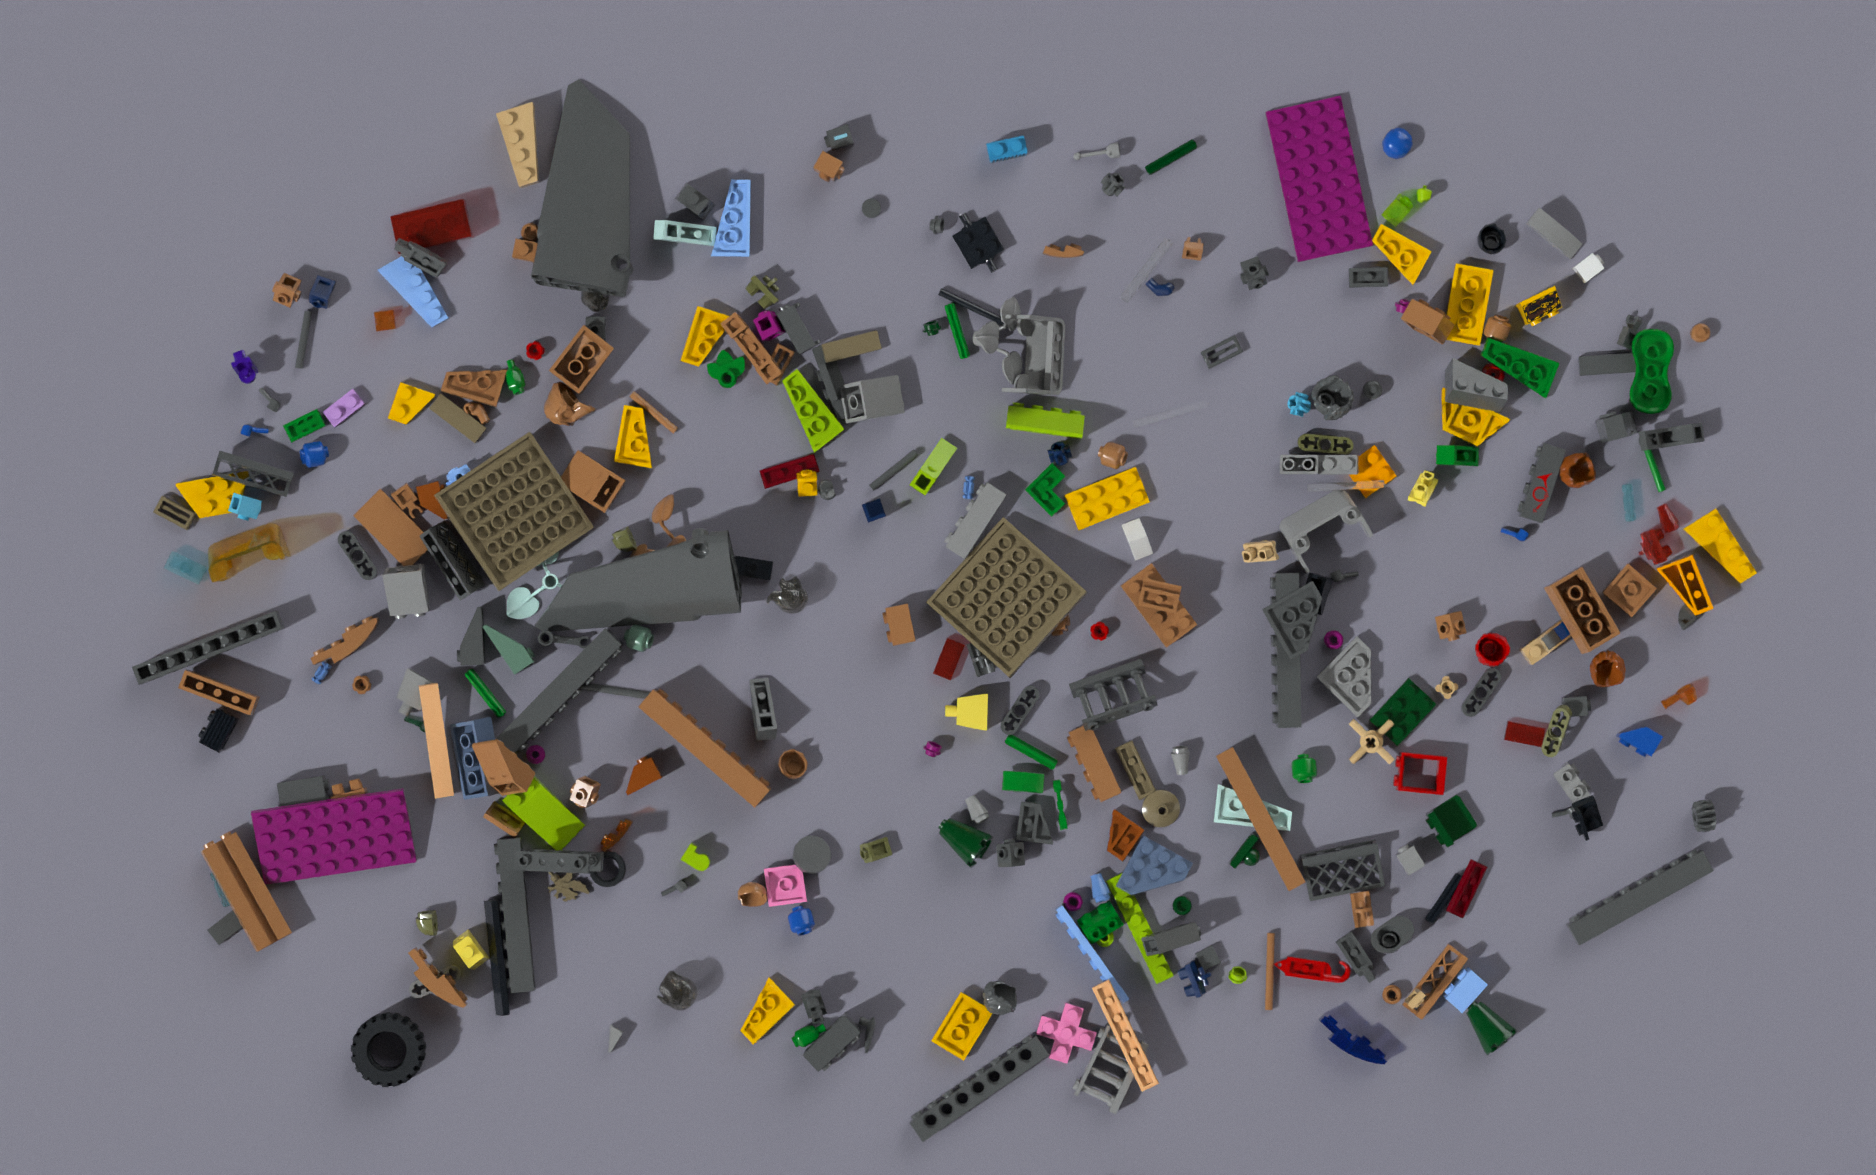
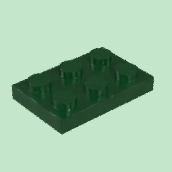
[1369,678,1436,746]

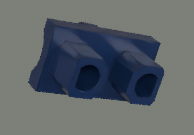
[1177,960,1212,998]

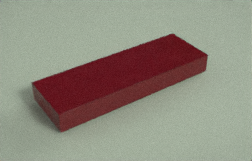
[759,454,820,489]
[1446,859,1488,919]

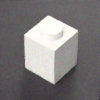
[1572,253,1604,283]

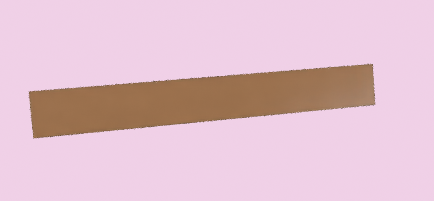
[1216,747,1305,891]

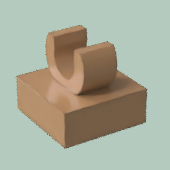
[1182,237,1204,261]

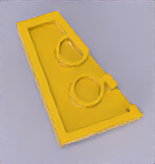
[614,405,652,468]
[740,977,795,1045]

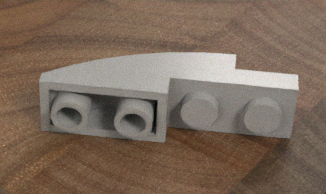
[1280,455,1358,475]

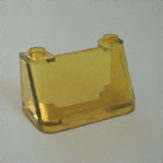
[208,523,291,583]

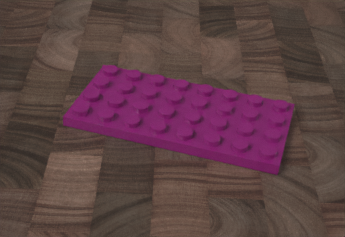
[1265,96,1373,262]
[251,788,417,885]

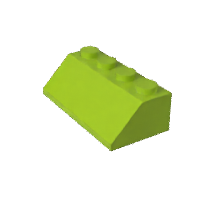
[1005,402,1085,439]

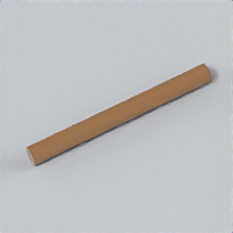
[1265,933,1275,1010]

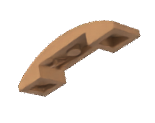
[720,312,782,384]

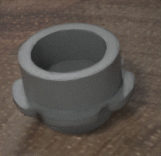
[930,216,944,234]

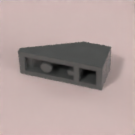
[457,607,485,666]
[749,678,777,741]

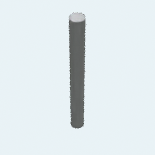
[581,683,650,699]

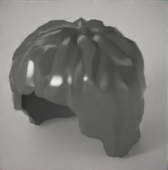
[982,981,1017,1015]

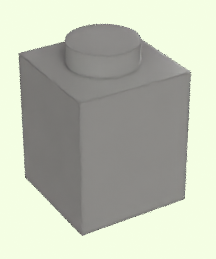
[1395,844,1425,875]

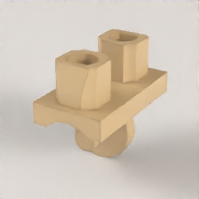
[1242,540,1279,563]

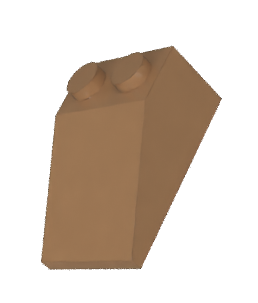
[549,325,614,394]

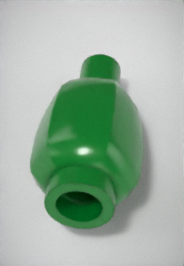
[506,359,526,395]
[791,1024,826,1048]

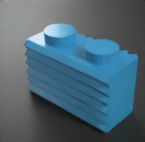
[986,135,1027,163]

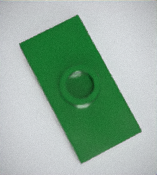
[283,409,326,443]

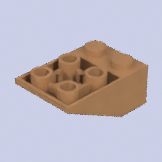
[561,450,626,513]
[472,739,536,796]

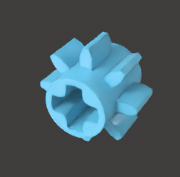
[1288,392,1311,417]

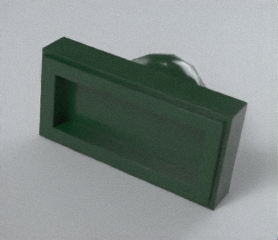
[1229,834,1260,869]

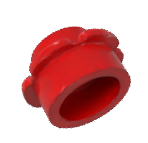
[526,341,545,360]
[1090,622,1109,641]

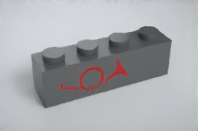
[1517,443,1566,523]

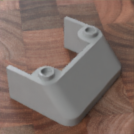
[1002,315,1065,395]
[1279,489,1374,573]

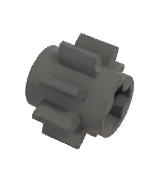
[1100,173,1125,197]

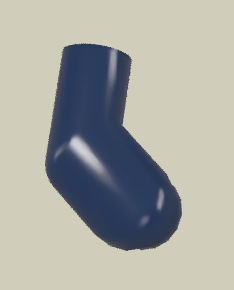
[1145,278,1175,296]

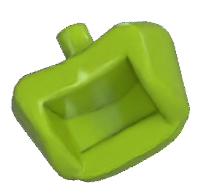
[1417,185,1432,203]

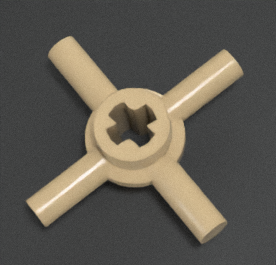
[1349,719,1395,765]

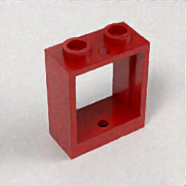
[1393,752,1448,795]

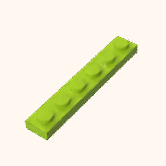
[1106,872,1174,984]

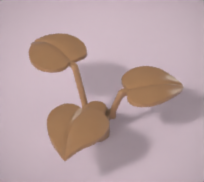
[629,494,686,558]

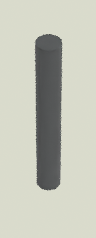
[295,311,312,369]
[869,449,918,491]

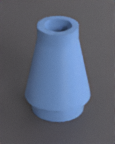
[1090,873,1111,903]

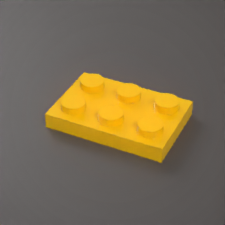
[931,992,992,1061]

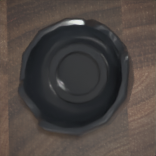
[1477,223,1506,254]

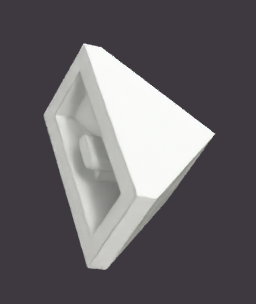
[1121,518,1153,561]

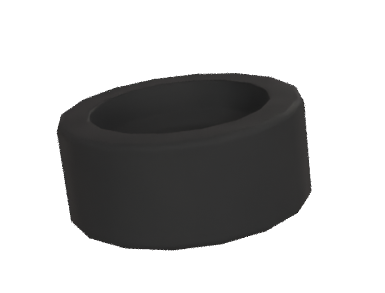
[589,850,626,887]

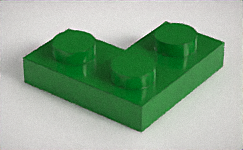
[1025,463,1065,517]

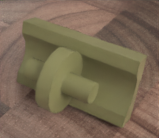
[745,275,779,309]

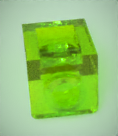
[1381,194,1413,227]

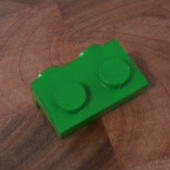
[1077,900,1124,944]

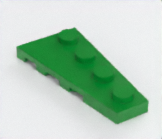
[1481,337,1559,399]

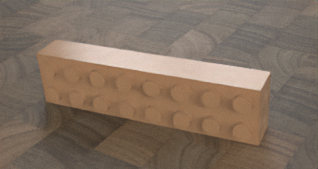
[638,688,771,808]

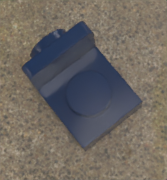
[309,275,336,309]

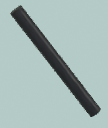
[938,288,1008,328]

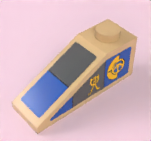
[1519,619,1571,665]

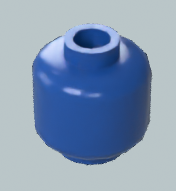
[300,441,329,468]
[788,906,815,936]

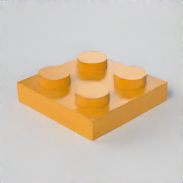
[1349,445,1397,498]

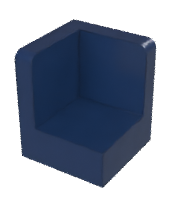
[862,498,886,523]

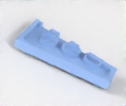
[711,179,751,257]
[378,256,449,328]

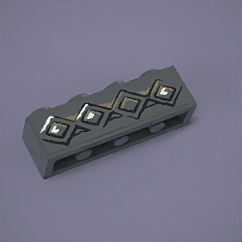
[420,520,485,601]

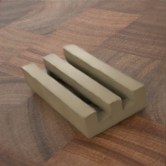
[153,495,196,530]

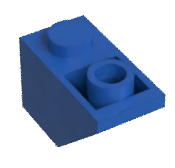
[1616,726,1663,757]

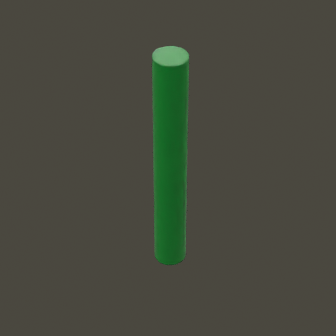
[1644,450,1666,492]

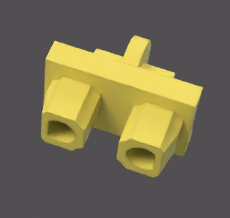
[1408,470,1438,507]

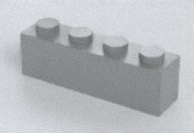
[944,482,1006,559]

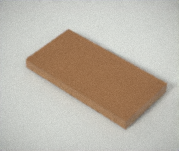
[353,489,428,566]

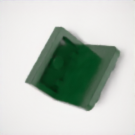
[1425,795,1477,848]

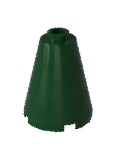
[938,818,993,868]
[1466,1001,1517,1056]

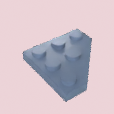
[1116,836,1193,895]

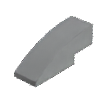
[1526,208,1582,259]

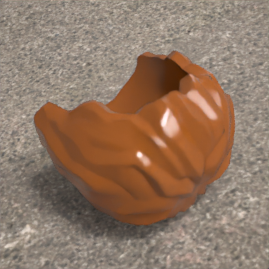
[1559,452,1596,488]
[1590,650,1626,687]

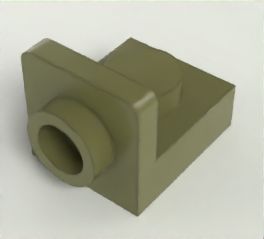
[860,837,892,863]

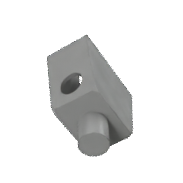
[397,668,441,717]

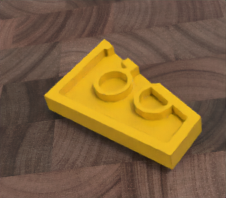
[1372,224,1432,285]
[680,306,729,367]

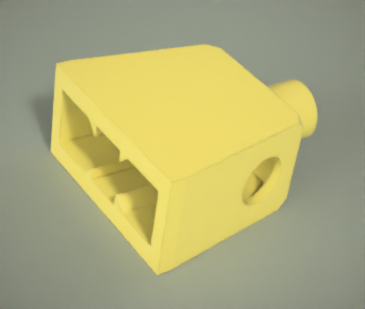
[945,693,988,731]
[453,929,490,970]

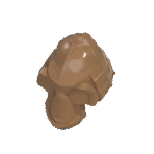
[544,382,596,426]

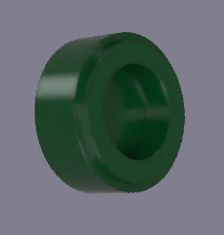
[1172,896,1192,915]

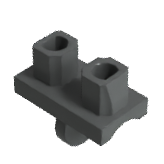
[966,643,995,677]
[801,989,827,1024]

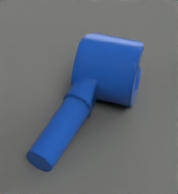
[241,425,269,437]
[1501,528,1529,541]

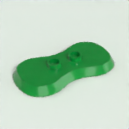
[1629,329,1674,414]

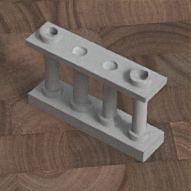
[1072,1024,1149,1114]

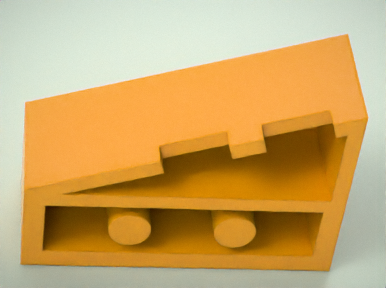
[1656,554,1714,616]

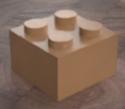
[1401,299,1454,345]

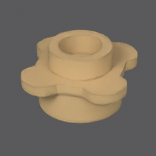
[1435,676,1458,699]

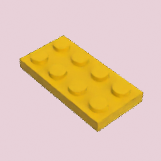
[1446,263,1494,346]
[1065,467,1150,531]

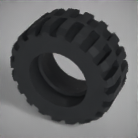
[351,1012,426,1087]

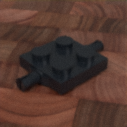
[952,213,1005,273]

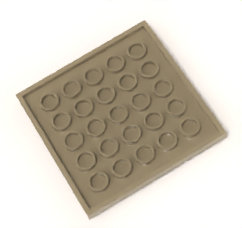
[434,432,594,591]
[926,517,1088,678]

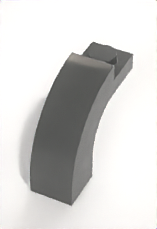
[1638,422,1705,451]

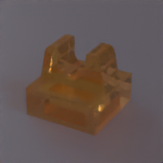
[374,310,396,332]

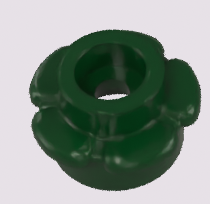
[923,321,941,336]

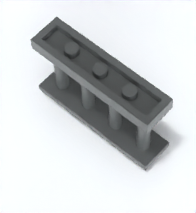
[1069,659,1158,731]
[515,849,604,874]

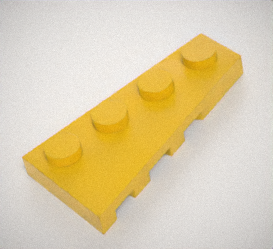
[1683,508,1757,583]

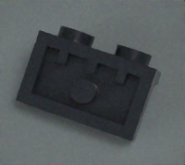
[1571,795,1603,841]

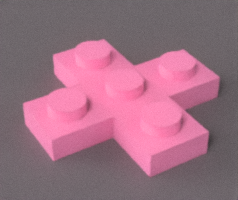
[1036,1002,1097,1063]

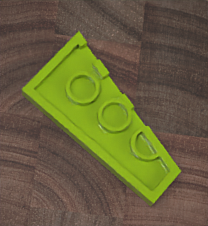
[782,369,845,453]

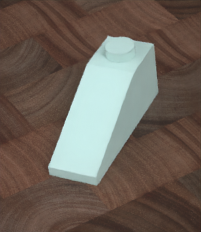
[653,220,716,246]

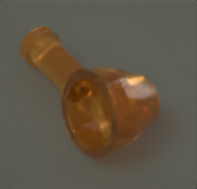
[1661,684,1697,709]

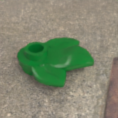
[707,350,745,388]

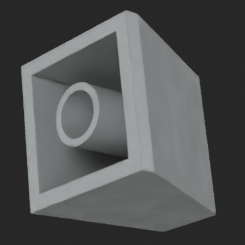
[839,375,905,424]
[383,564,430,619]

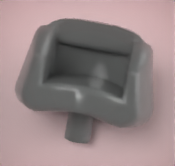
[818,480,835,500]

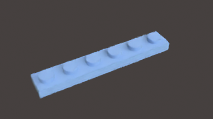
[1055,904,1129,1003]

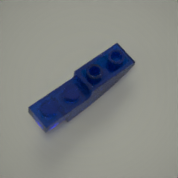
[1319,1014,1387,1065]

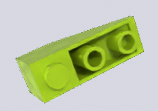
[910,438,957,496]

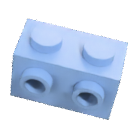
[1442,967,1488,1013]

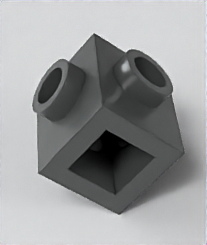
[1240,256,1269,290]
[996,839,1025,867]

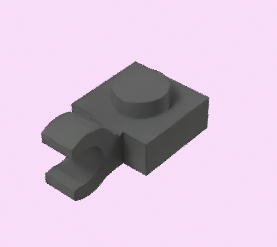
[1617,314,1642,351]

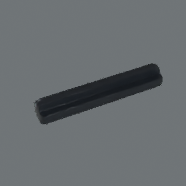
[1425,873,1462,924]

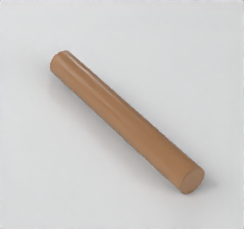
[629,391,678,434]

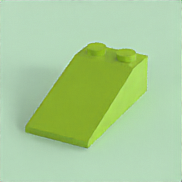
[502,776,585,850]

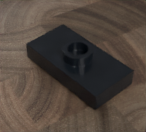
[735,556,773,581]

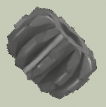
[1692,800,1717,832]

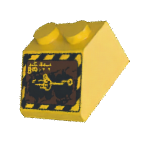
[1516,286,1562,326]

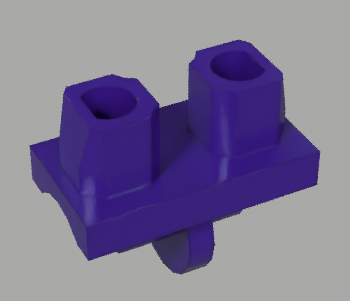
[231,350,259,384]

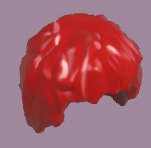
[1475,633,1510,667]

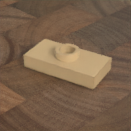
[1404,988,1426,1010]

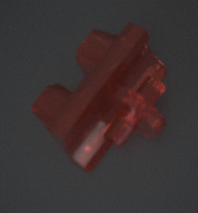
[1638,529,1672,565]

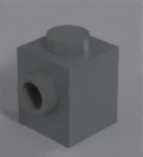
[585,317,606,341]

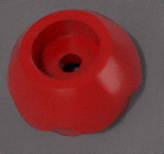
[1482,363,1505,382]

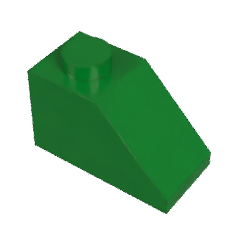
[1436,445,1479,466]

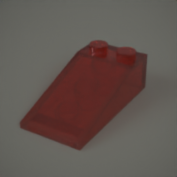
[390,199,474,254]

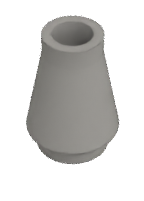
[1171,746,1190,775]
[965,795,989,825]

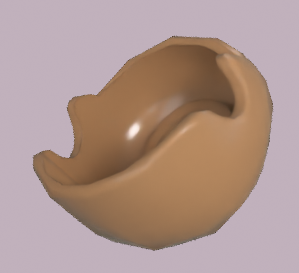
[778,749,808,779]
[737,882,767,907]

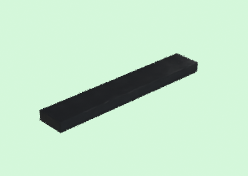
[484,900,510,1016]

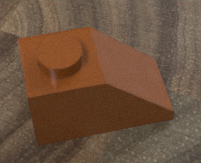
[626,756,663,795]

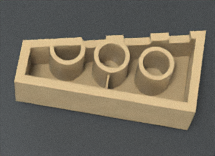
[496,102,539,188]

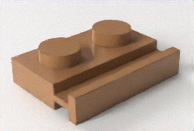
[1138,578,1182,614]

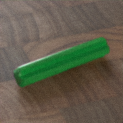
[945,303,970,359]
[465,669,506,718]
[1005,735,1058,770]

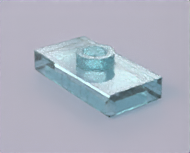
[164,551,207,585]

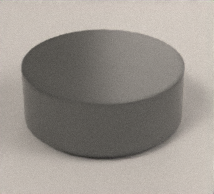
[862,199,881,218]

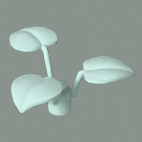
[506,551,568,619]

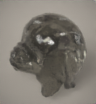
[766,576,808,614]
[657,971,698,1011]

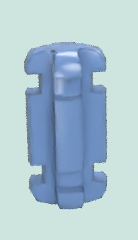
[962,476,975,499]
[312,661,332,684]

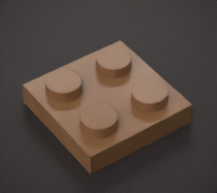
[1602,563,1657,618]

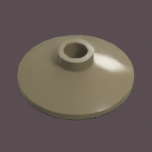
[1142,790,1180,827]

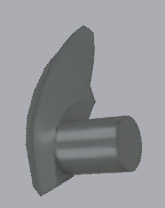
[859,1017,876,1053]

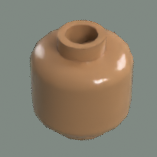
[1483,314,1511,342]
[1098,442,1128,469]

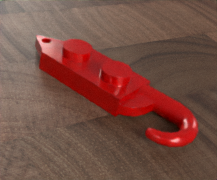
[1274,956,1351,983]

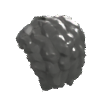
[1311,375,1354,420]

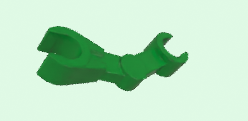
[1053,780,1068,830]

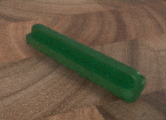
[1145,139,1197,175]

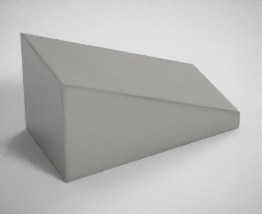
[608,1025,623,1053]

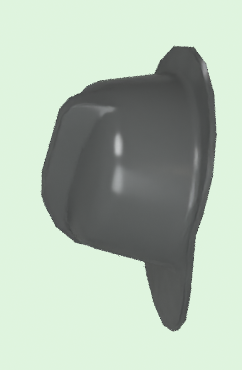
[1371,916,1414,953]

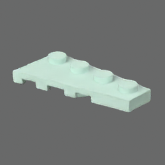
[1213,784,1292,831]

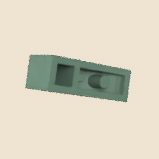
[483,625,535,675]

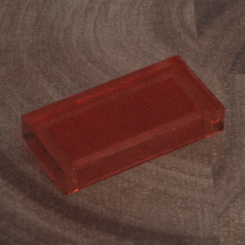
[933,638,965,680]
[1504,721,1545,747]

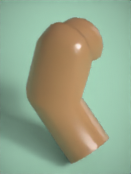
[464,402,490,425]

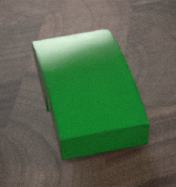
[1002,771,1044,794]

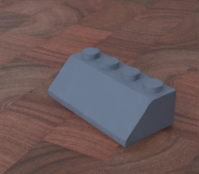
[449,717,500,800]

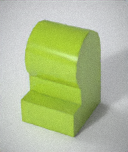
[680,842,710,871]

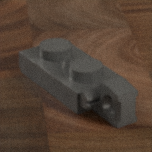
[394,238,447,278]
[1335,931,1376,983]

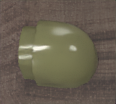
[612,526,637,552]
[416,910,438,936]

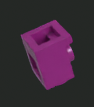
[753,310,786,341]

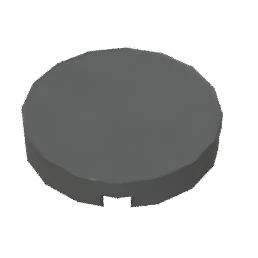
[793,836,831,874]

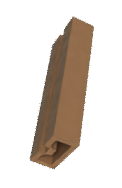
[201,831,292,952]

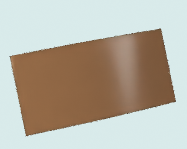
[1043,243,1084,258]

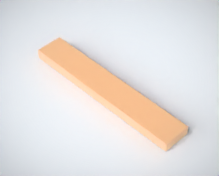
[418,683,454,799]
[1092,979,1159,1092]

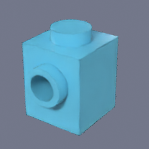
[228,493,262,521]

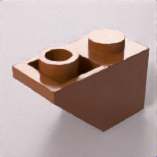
[416,481,449,520]

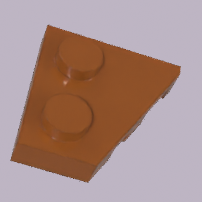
[1107,809,1145,862]

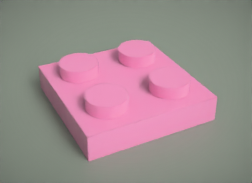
[764,864,807,907]

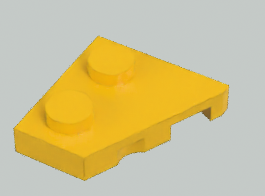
[388,382,436,425]

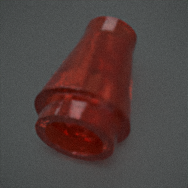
[1657,504,1680,534]

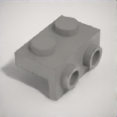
[1553,762,1591,803]

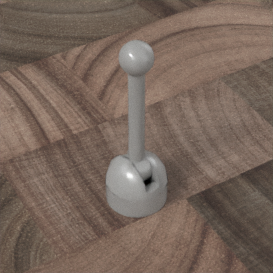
[1074,142,1120,160]

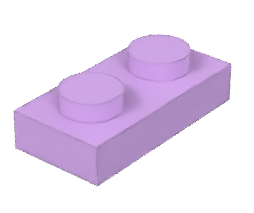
[323,389,365,427]

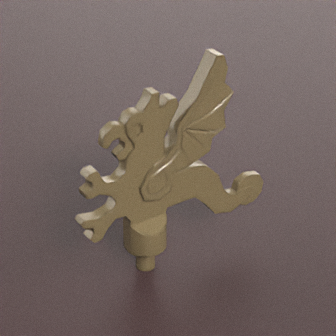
[548,872,590,902]

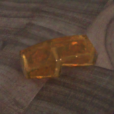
[600,818,633,851]

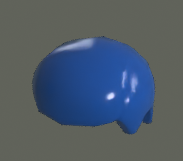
[1382,128,1413,159]

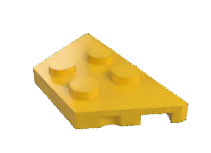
[1441,388,1510,446]
[176,471,249,518]

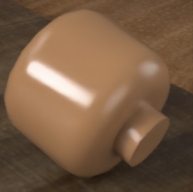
[1690,323,1711,343]

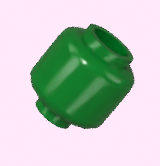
[1291,754,1317,783]

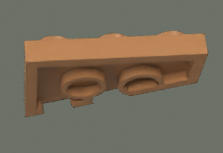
[441,370,507,407]

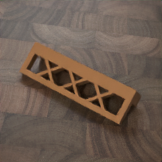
[1402,944,1468,1020]

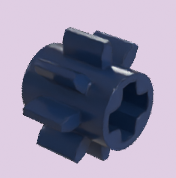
[1048,442,1072,465]

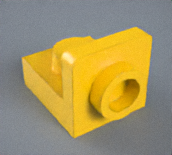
[797,470,817,497]

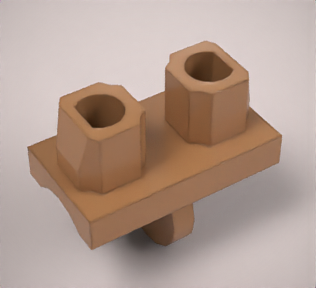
[331,778,368,799]
[1350,891,1374,928]

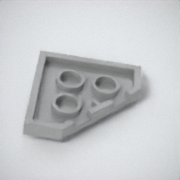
[1317,636,1371,717]

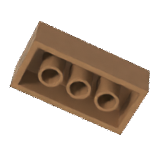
[1120,563,1197,648]
[1544,567,1620,654]

